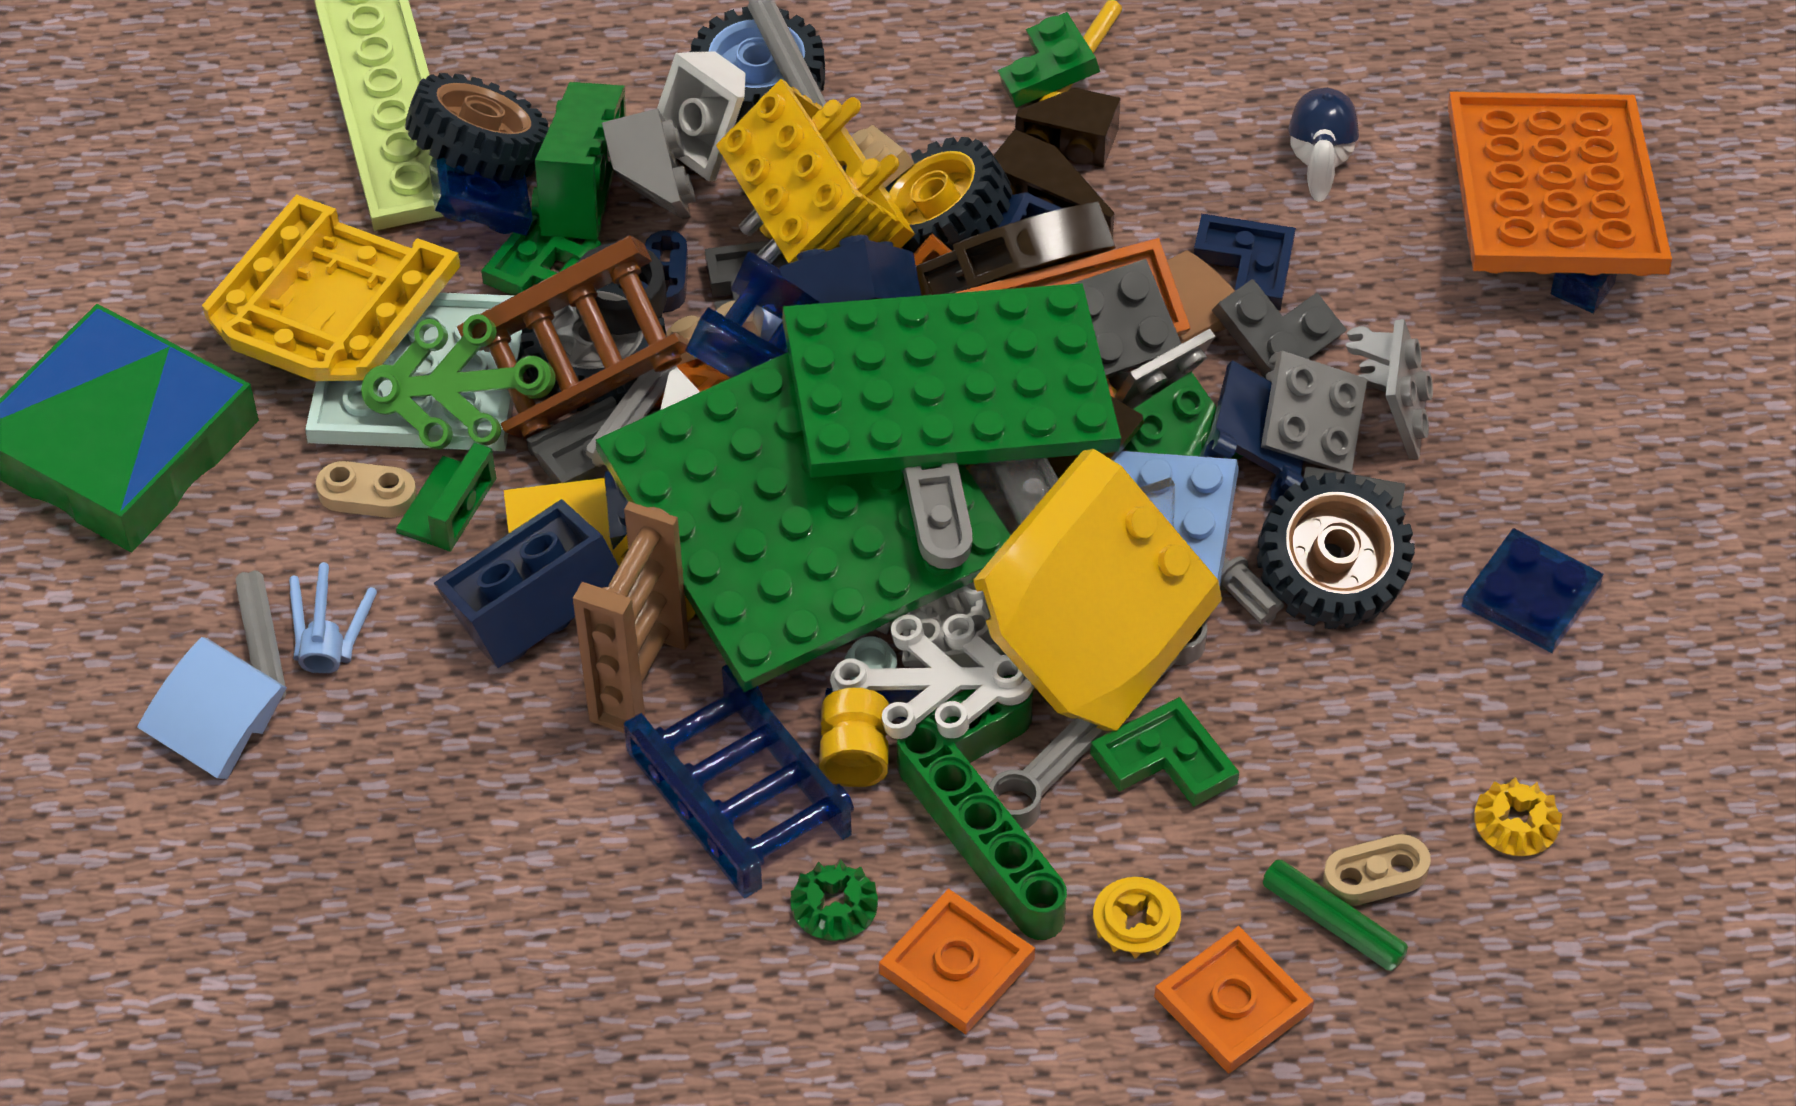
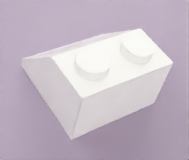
[657,51,746,181]

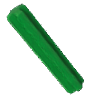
[1263,859,1408,971]

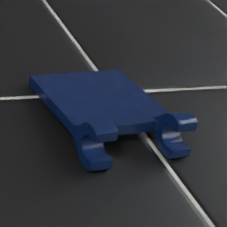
[1199,360,1304,506]

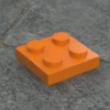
[879,888,1035,1035]
[1154,926,1314,1074]

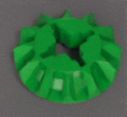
[791,859,878,941]

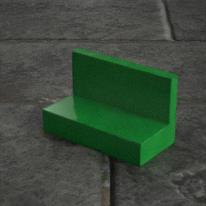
[396,442,497,552]

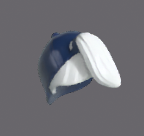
[1288,87,1359,202]

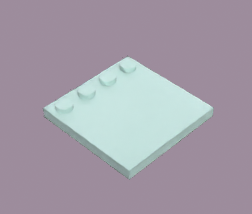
[305,293,522,451]

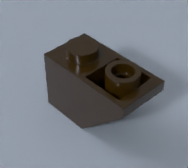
[1015,88,1121,168]

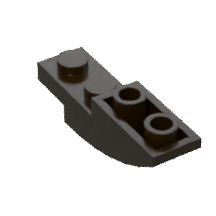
[916,202,1116,296]

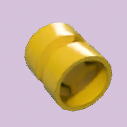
[819,688,889,787]

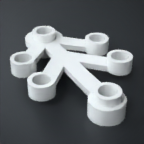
[830,614,1034,739]

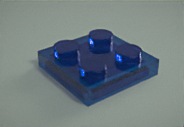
[429,157,533,236]
[1461,528,1604,653]

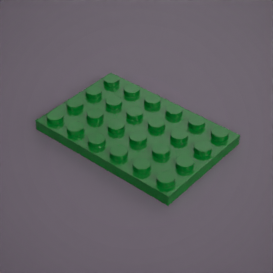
[782,283,1121,478]

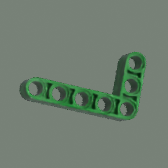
[897,675,1067,940]

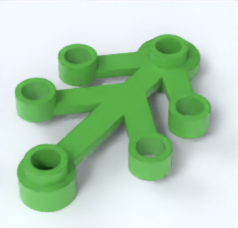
[361,314,555,450]

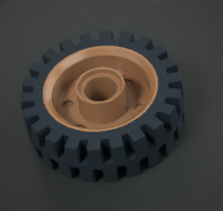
[405,73,549,181]
[1257,472,1415,629]

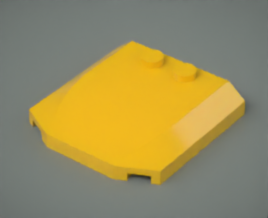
[202,194,461,381]
[973,449,1222,731]

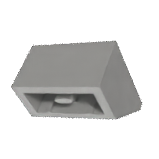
[602,108,696,219]

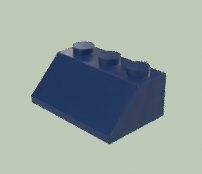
[434,499,619,668]

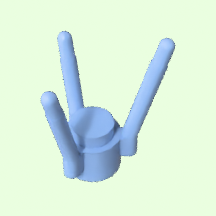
[289,562,377,673]

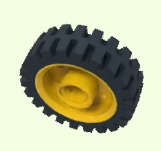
[886,137,1012,254]

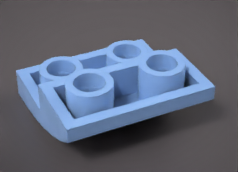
[137,637,287,779]

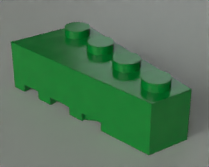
[531,82,626,240]

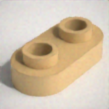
[316,461,417,518]
[1323,834,1431,906]

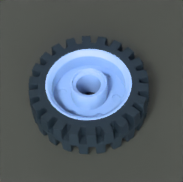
[690,7,825,126]

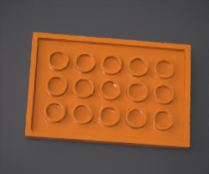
[1448,92,1672,276]

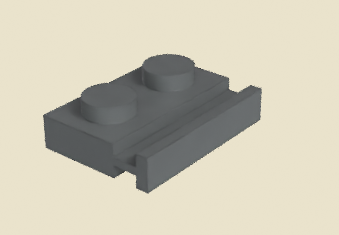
[526,396,617,484]

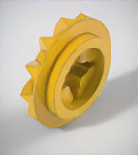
[1474,777,1562,856]
[1092,877,1181,959]

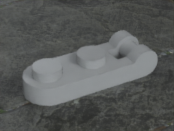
[901,462,972,569]

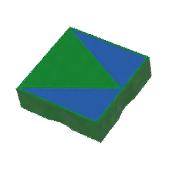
[0,304,259,553]

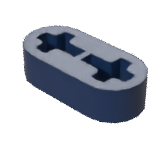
[642,230,688,313]

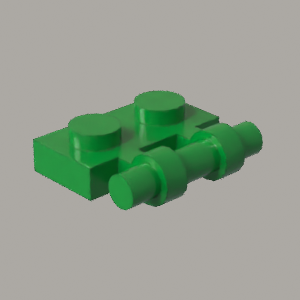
[481,210,602,296]

